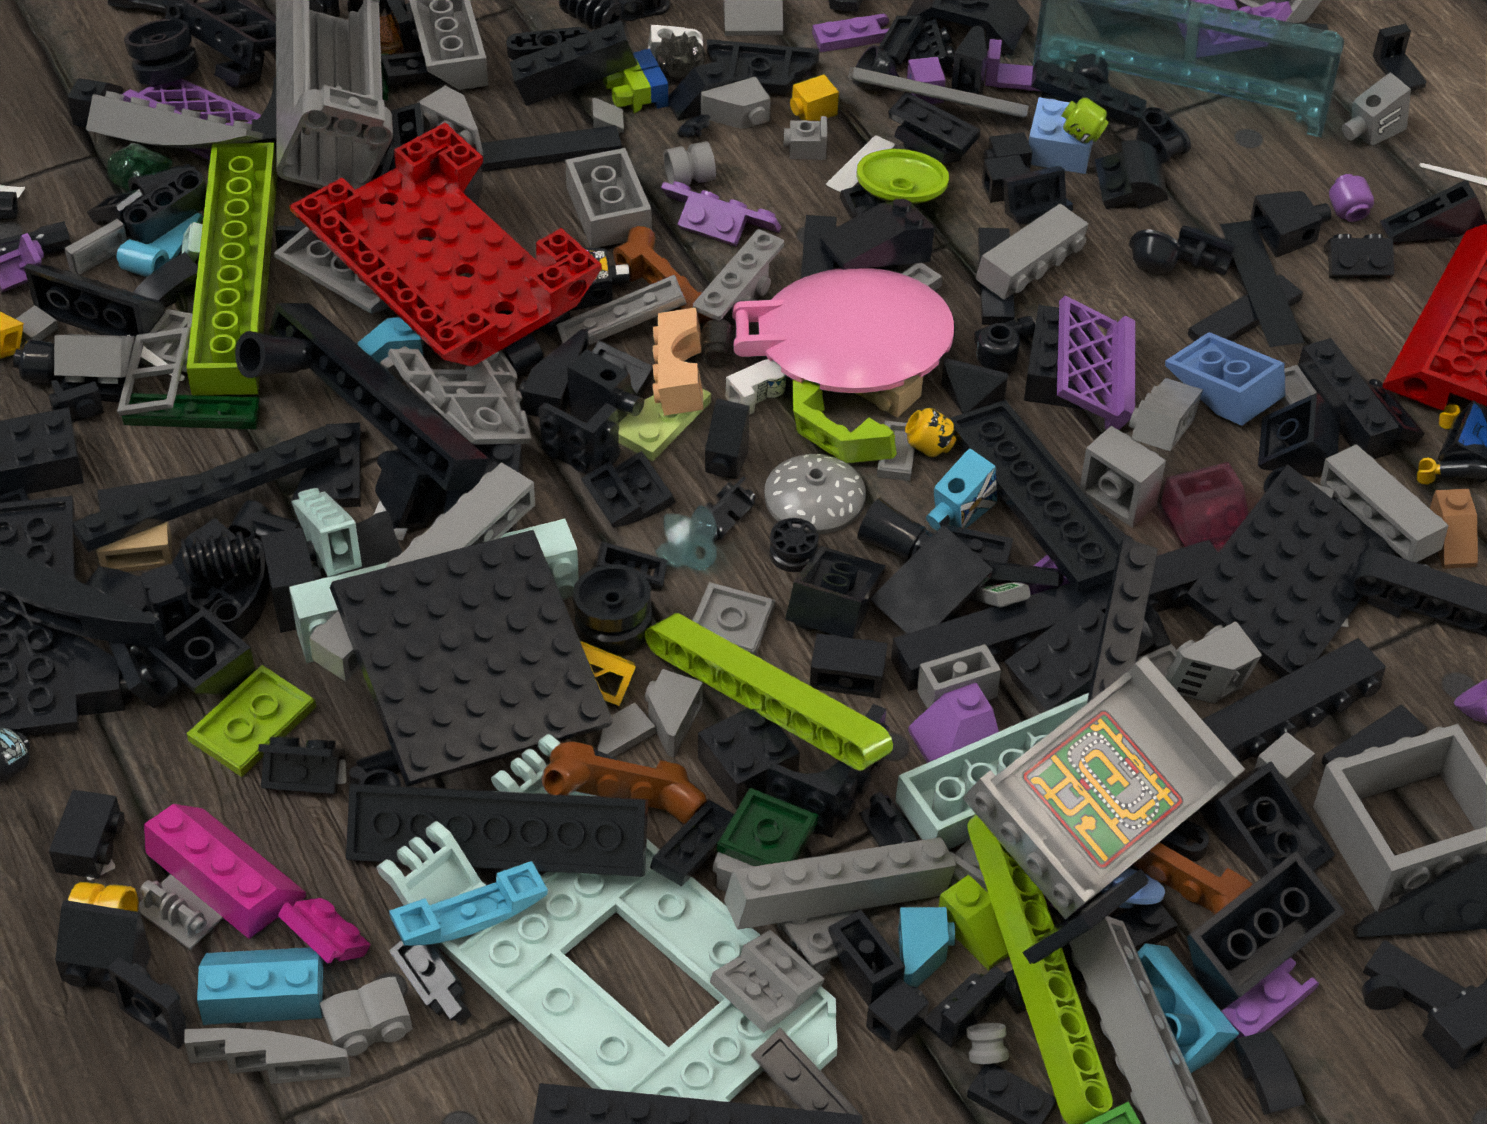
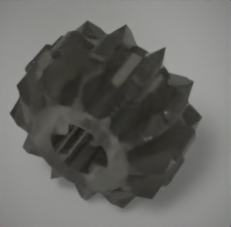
[655,32,705,83]

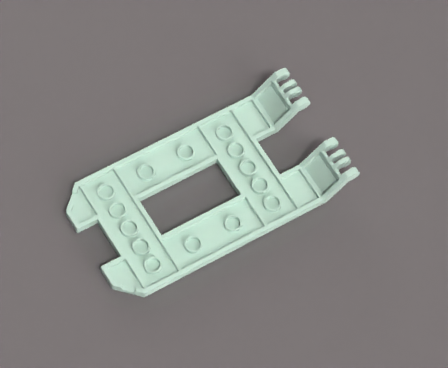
[377,734,837,1102]

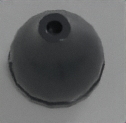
[852,45,900,91]

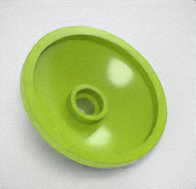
[856,149,949,204]

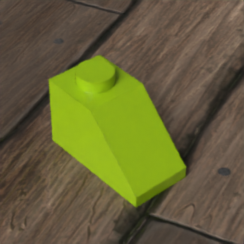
[939,874,1009,970]

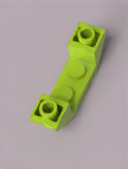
[793,379,897,463]

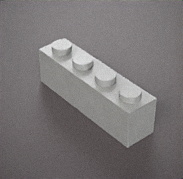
[975,204,1089,300]
[1129,378,1203,451]
[1320,444,1449,563]

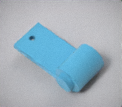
[116,213,203,277]

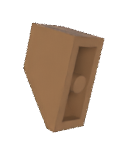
[1430,489,1478,569]

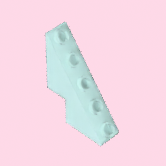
[292,488,362,577]

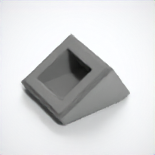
[592,98,624,133]

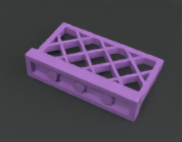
[123,79,261,160]
[1057,295,1135,430]

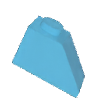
[358,317,424,364]
[898,907,955,987]

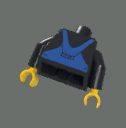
[1417,400,1487,484]

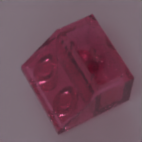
[1161,462,1249,547]

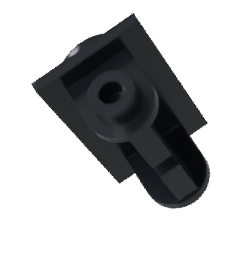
[692,476,756,542]
[859,792,918,847]

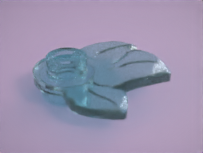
[656,505,717,570]

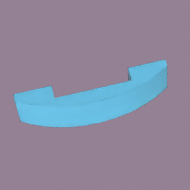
[389,861,548,946]

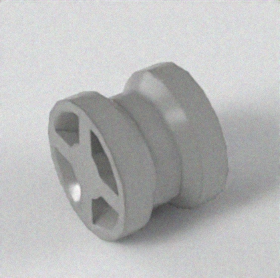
[966,1023,1009,1064]

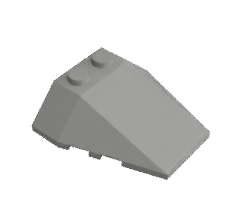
[388,349,531,444]

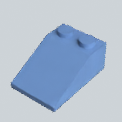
[1165,332,1286,426]

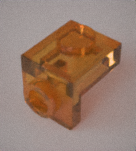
[379,14,403,54]

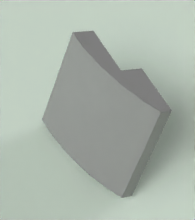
[710,930,824,1033]

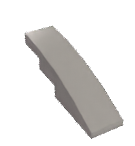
[184,1028,351,1084]

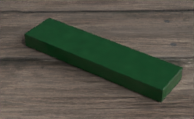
[122,393,261,430]

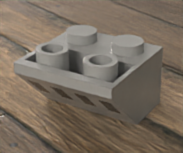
[1165,621,1262,703]

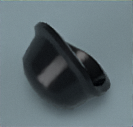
[1129,229,1184,275]

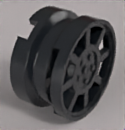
[770,518,819,572]

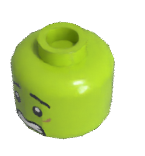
[1061,97,1109,143]

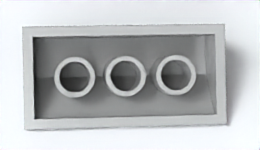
[409,0,488,90]

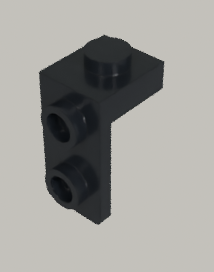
[1373,23,1427,91]

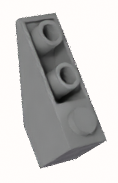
[417,86,484,155]

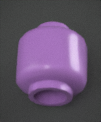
[1329,174,1374,222]

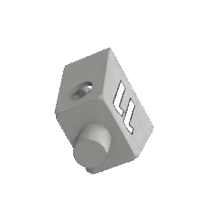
[1342,72,1411,145]

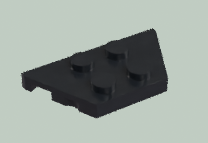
[706,39,820,94]

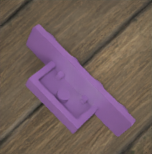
[661,181,781,247]

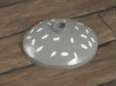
[764,454,866,535]

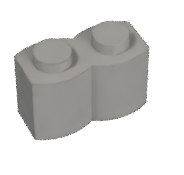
[320,977,413,1056]

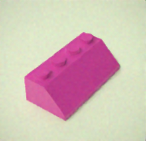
[144,804,306,939]

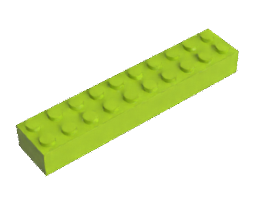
[186,143,278,395]

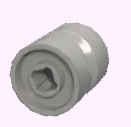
[663,141,716,186]

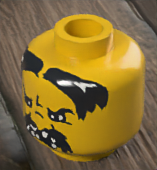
[905,408,956,457]

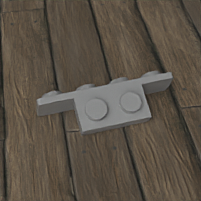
[693,230,784,325]

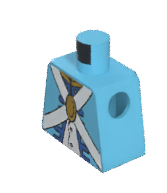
[926,448,997,531]

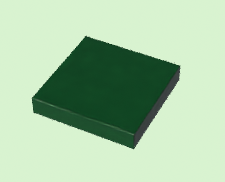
[717,788,818,866]

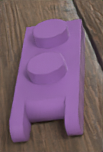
[812,14,889,52]
[1221,957,1319,1038]

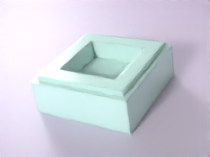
[181,222,203,262]

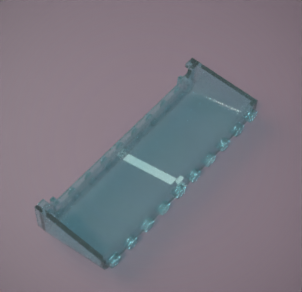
[1033,0,1344,138]

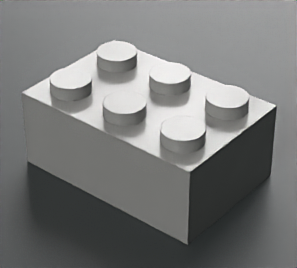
[565,148,652,248]

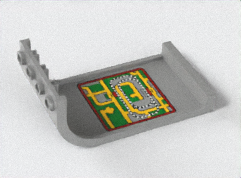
[963,655,1245,920]

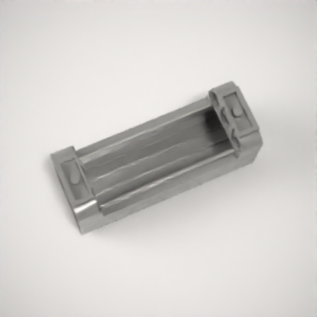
[276,0,393,190]

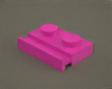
[278,898,371,963]

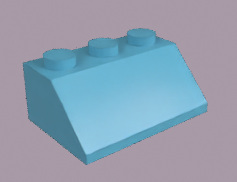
[1137,943,1239,1073]
[197,947,323,1025]

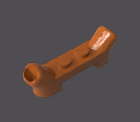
[613,226,723,326]
[541,742,707,824]
[1132,842,1253,915]

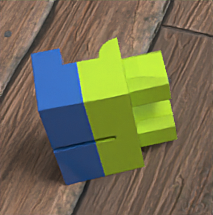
[603,48,668,113]

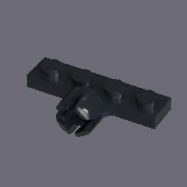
[1031,54,1147,127]

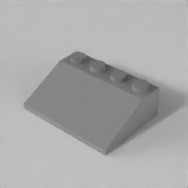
[274,226,390,314]

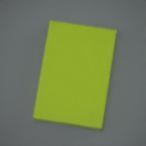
[186,665,316,777]

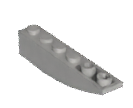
[86,91,263,149]

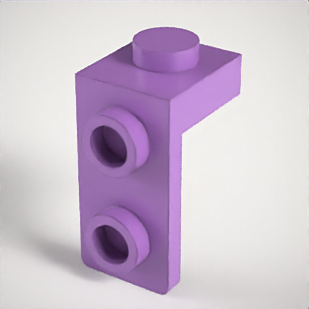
[985,39,1040,91]
[0,233,44,293]

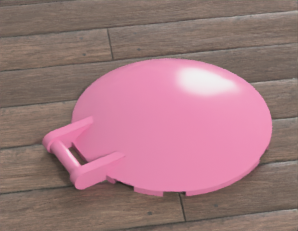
[732,268,954,393]

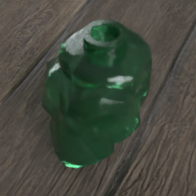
[107,143,172,191]

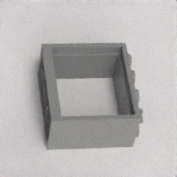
[1313,724,1487,912]

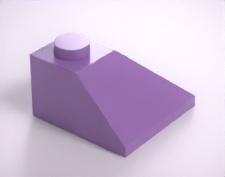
[908,682,999,763]

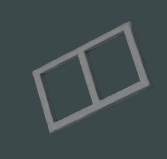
[117,327,191,416]

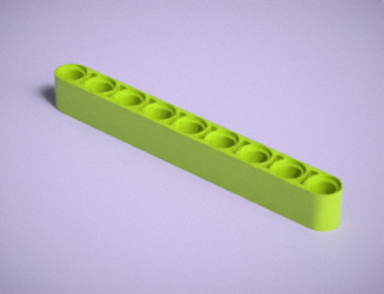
[645,613,893,771]
[967,815,1113,1124]

